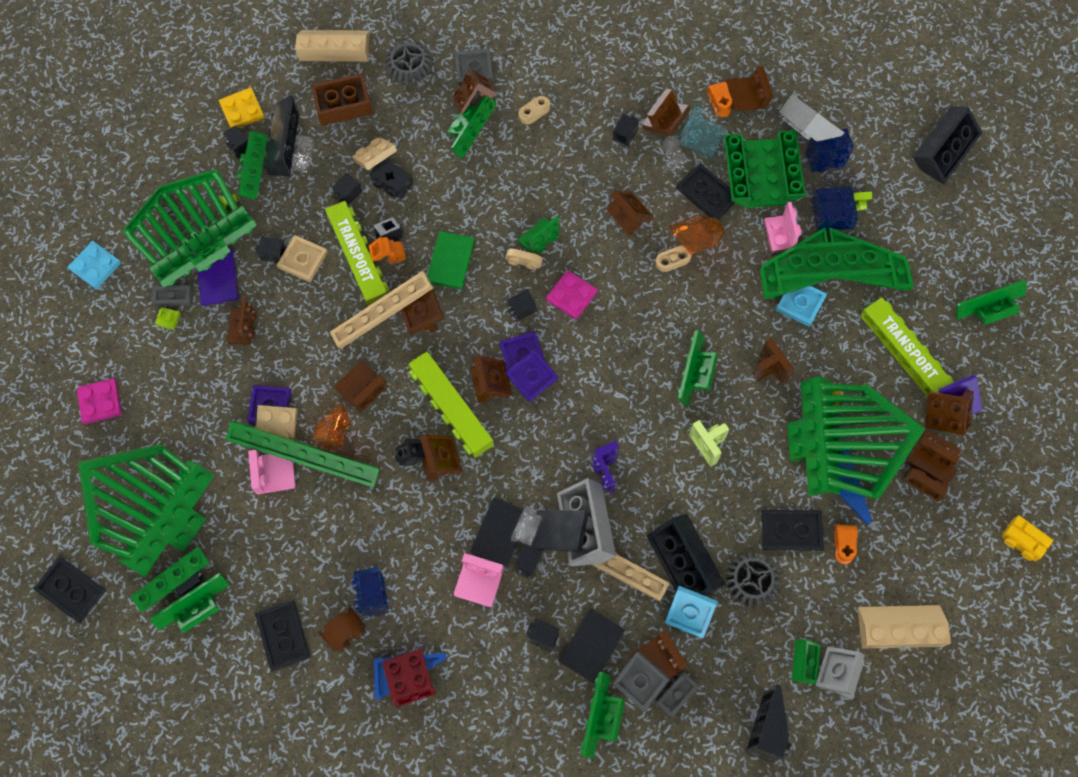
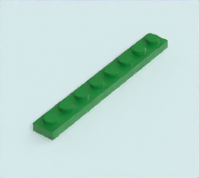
[225,421,380,488]

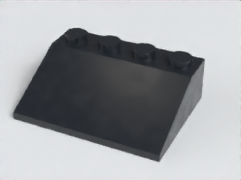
[745,684,791,762]

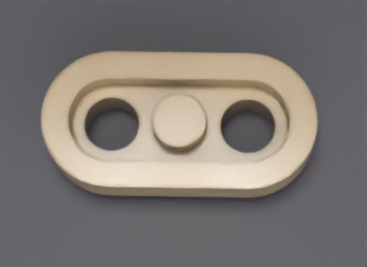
[519,96,550,124]
[655,246,692,272]
[505,249,543,270]

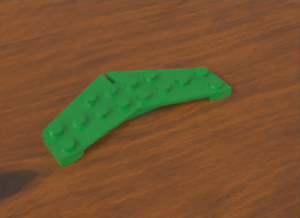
[759,227,914,299]

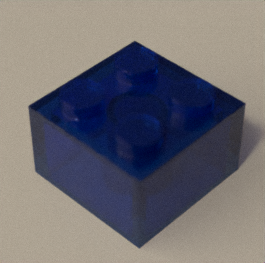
[805,128,854,172]
[812,186,858,232]
[351,567,389,618]

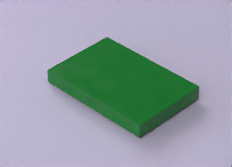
[427,231,475,290]

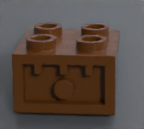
[725,66,773,111]
[454,69,496,114]
[227,296,257,345]
[335,362,388,413]
[925,390,974,435]
[903,466,957,502]
[630,630,688,678]

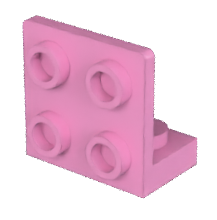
[764,202,801,254]
[248,450,296,495]
[454,553,504,607]

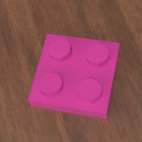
[546,270,598,320]
[77,378,122,424]

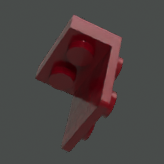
[382,649,436,707]

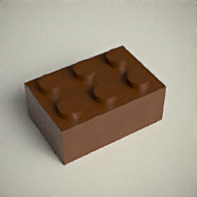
[311,73,373,126]

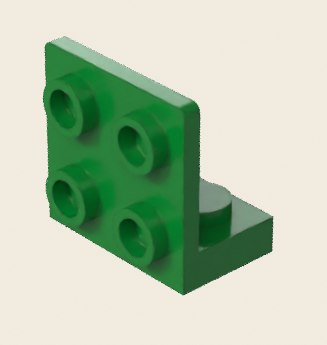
[518,216,559,254]

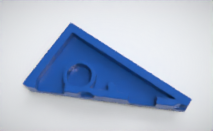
[838,450,872,525]
[374,653,446,700]

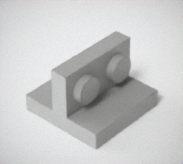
[815,647,865,700]

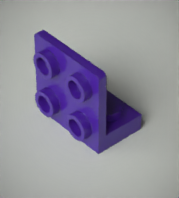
[592,440,619,494]

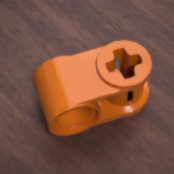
[707,82,732,118]
[834,524,858,565]

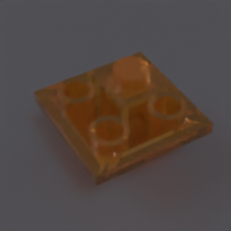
[669,216,726,255]
[312,403,350,451]

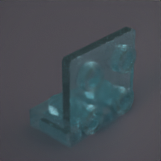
[680,105,726,157]

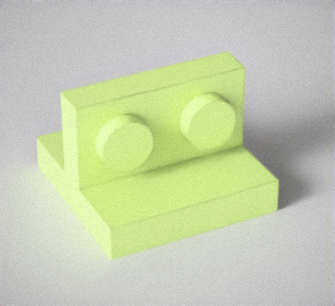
[689,420,729,467]

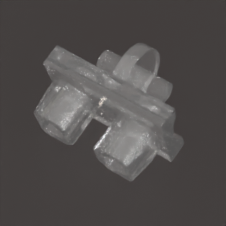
[511,507,542,545]

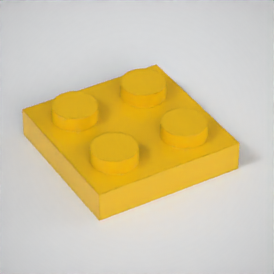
[219,87,265,128]

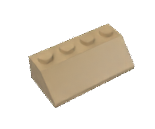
[295,30,370,62]
[858,605,951,649]

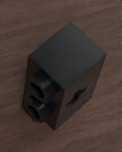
[370,159,414,199]
[526,618,560,653]

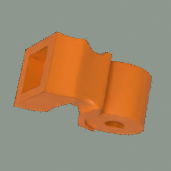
[369,237,406,263]

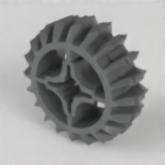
[385,40,432,86]
[725,552,781,608]

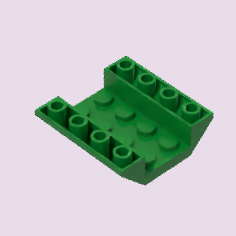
[724,130,806,208]

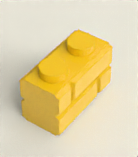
[1000,515,1053,562]

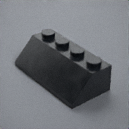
[263,95,300,177]
[913,106,982,184]
[647,514,726,596]

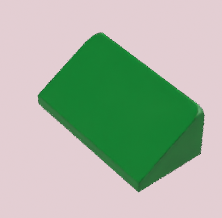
[792,639,821,685]

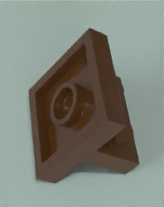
[641,89,691,136]
[606,190,655,235]
[401,289,445,335]
[753,338,794,385]
[470,355,512,403]
[906,429,961,483]
[420,434,462,482]

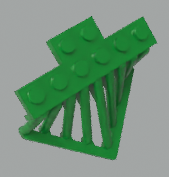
[122,169,257,288]
[787,376,925,499]
[78,444,214,577]

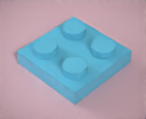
[67,240,121,290]
[776,286,827,327]
[665,586,718,638]

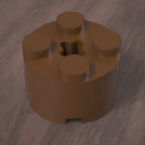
[318,606,367,653]

